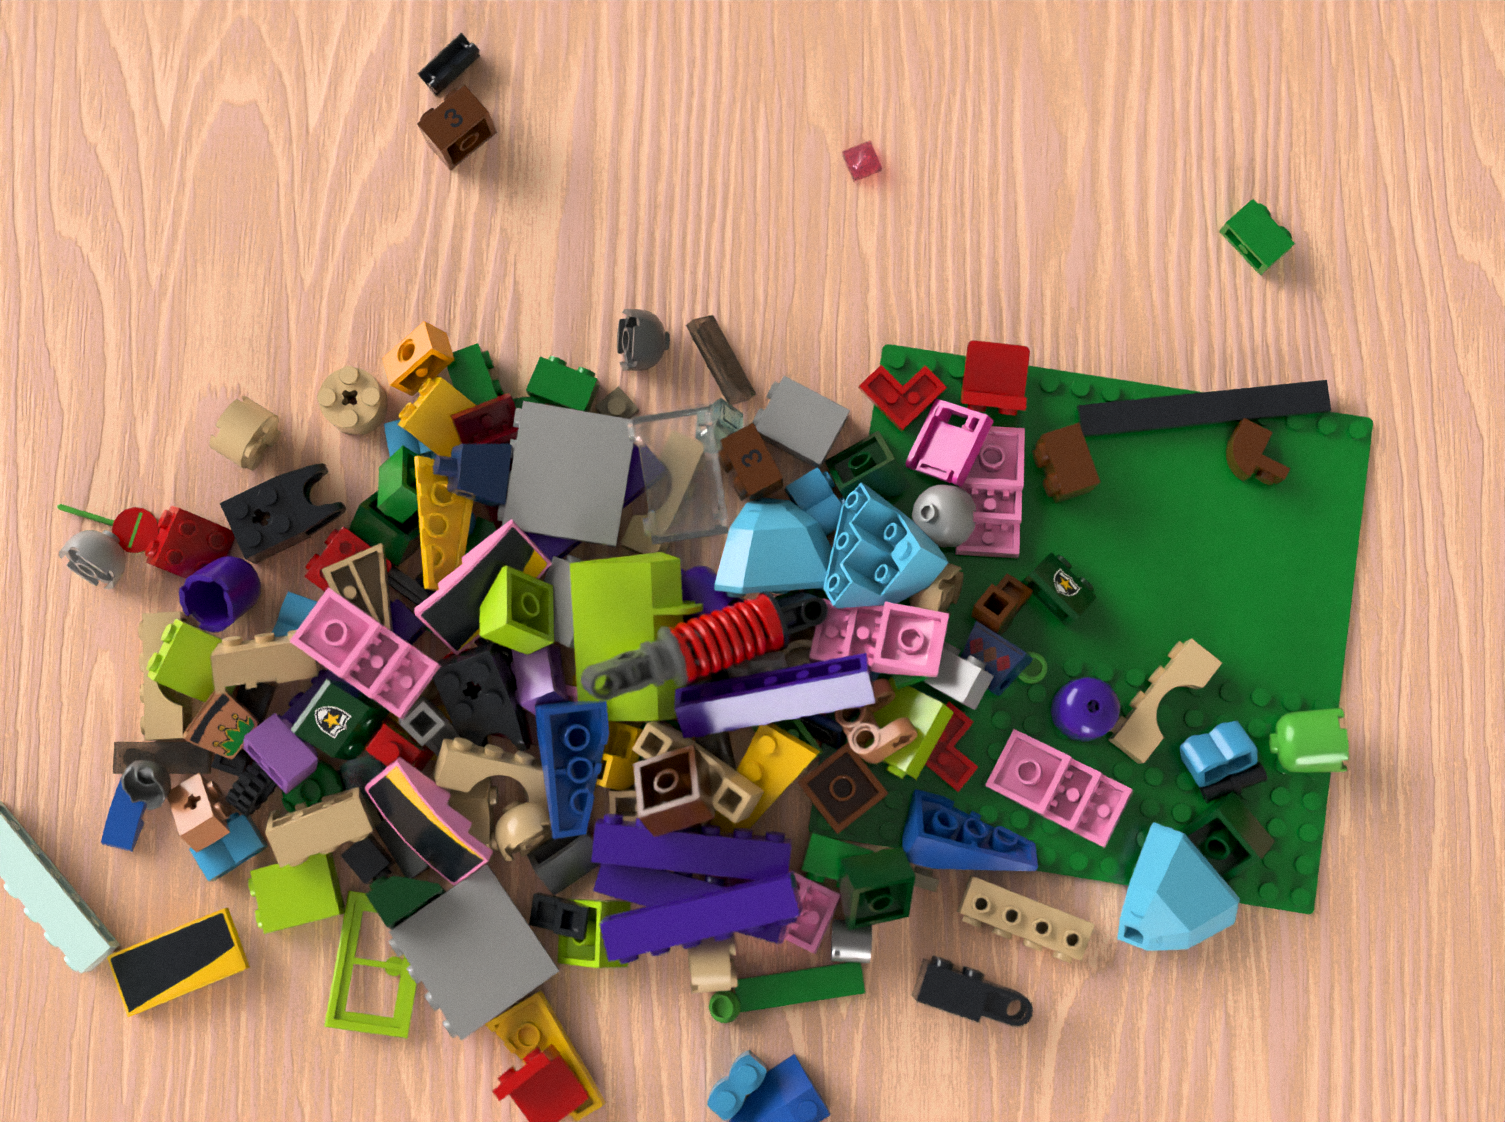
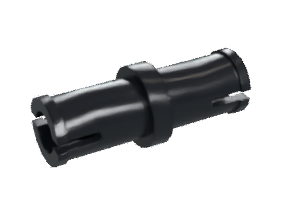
[1199,761,1267,804]

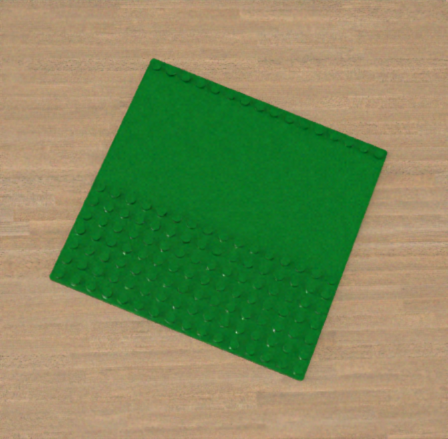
[808,344,1373,914]

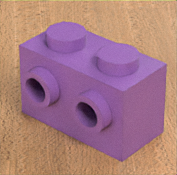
[511,643,569,716]
[243,713,318,794]

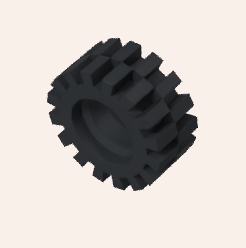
[226,760,278,817]

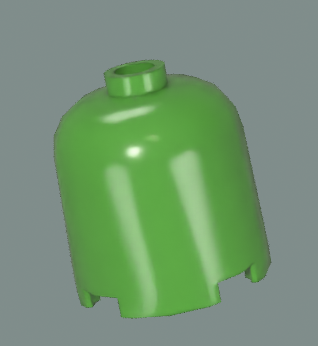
[1269,708,1349,773]

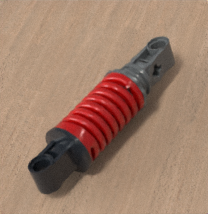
[581,591,828,701]

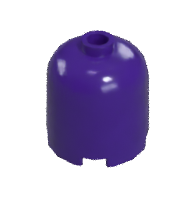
[179,556,261,632]
[681,565,745,623]
[1051,677,1120,742]

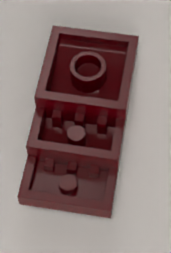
[450,393,519,531]

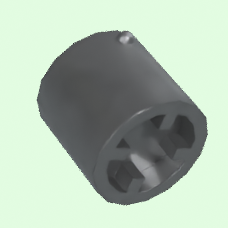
[831,919,872,963]

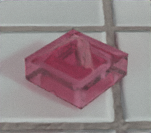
[842,141,882,182]

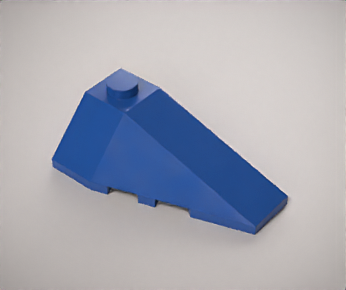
[535,701,609,839]
[902,789,1038,871]
[729,1054,831,1122]

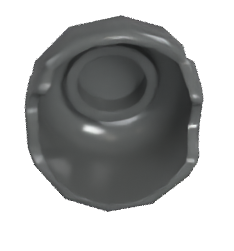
[121,759,171,810]

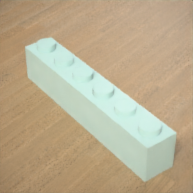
[0,801,120,973]

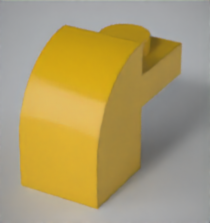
[596,722,644,790]

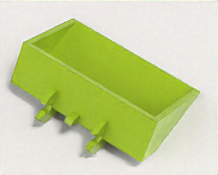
[570,552,703,721]

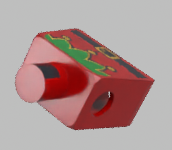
[366,716,435,772]

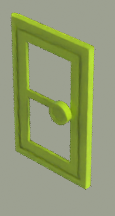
[324,891,417,1038]

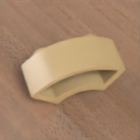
[449,776,499,864]

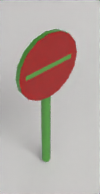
[57,504,160,553]

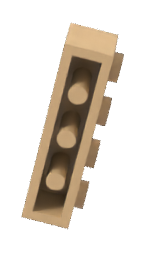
[957,876,1095,963]

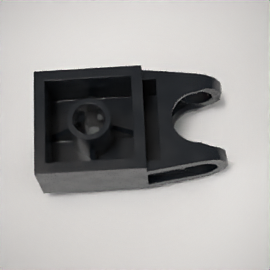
[220,463,346,564]
[433,642,530,751]
[912,955,1033,1027]

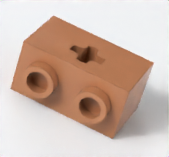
[167,772,230,853]

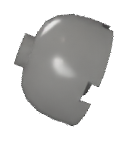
[912,484,976,548]
[59,530,126,590]

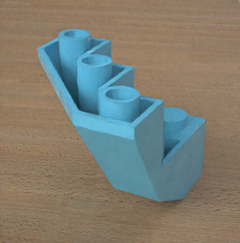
[823,482,949,608]
[715,497,832,597]
[1117,822,1240,951]

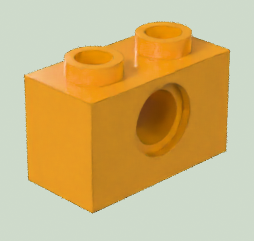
[382,321,455,396]

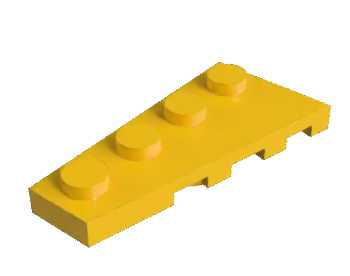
[414,456,473,591]
[710,723,820,832]
[485,990,606,1122]

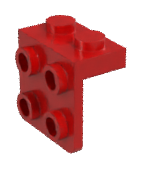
[960,340,1030,415]
[145,506,235,579]
[304,526,392,592]
[492,1043,589,1122]

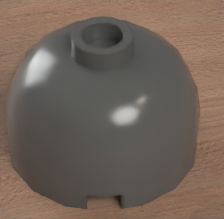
[617,309,670,371]

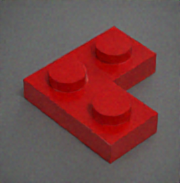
[858,365,947,432]
[925,702,978,792]

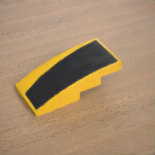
[107,907,250,1017]

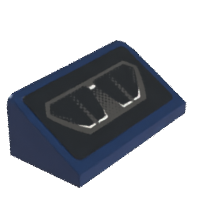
[799,714,847,750]

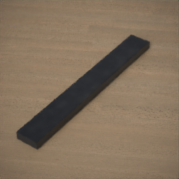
[1077,380,1331,437]

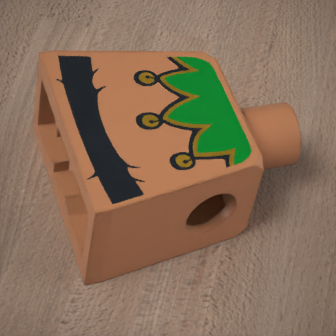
[183,688,259,760]

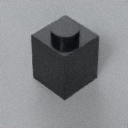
[341,834,396,885]

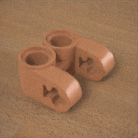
[835,679,917,763]

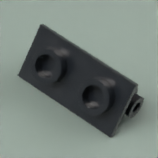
[417,33,480,97]

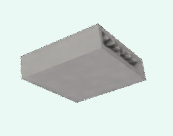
[497,401,637,547]
[388,864,560,1041]

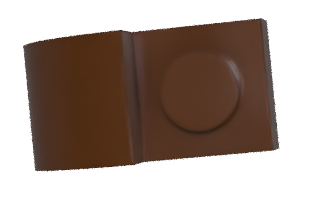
[1226,418,1290,485]
[971,573,1033,636]

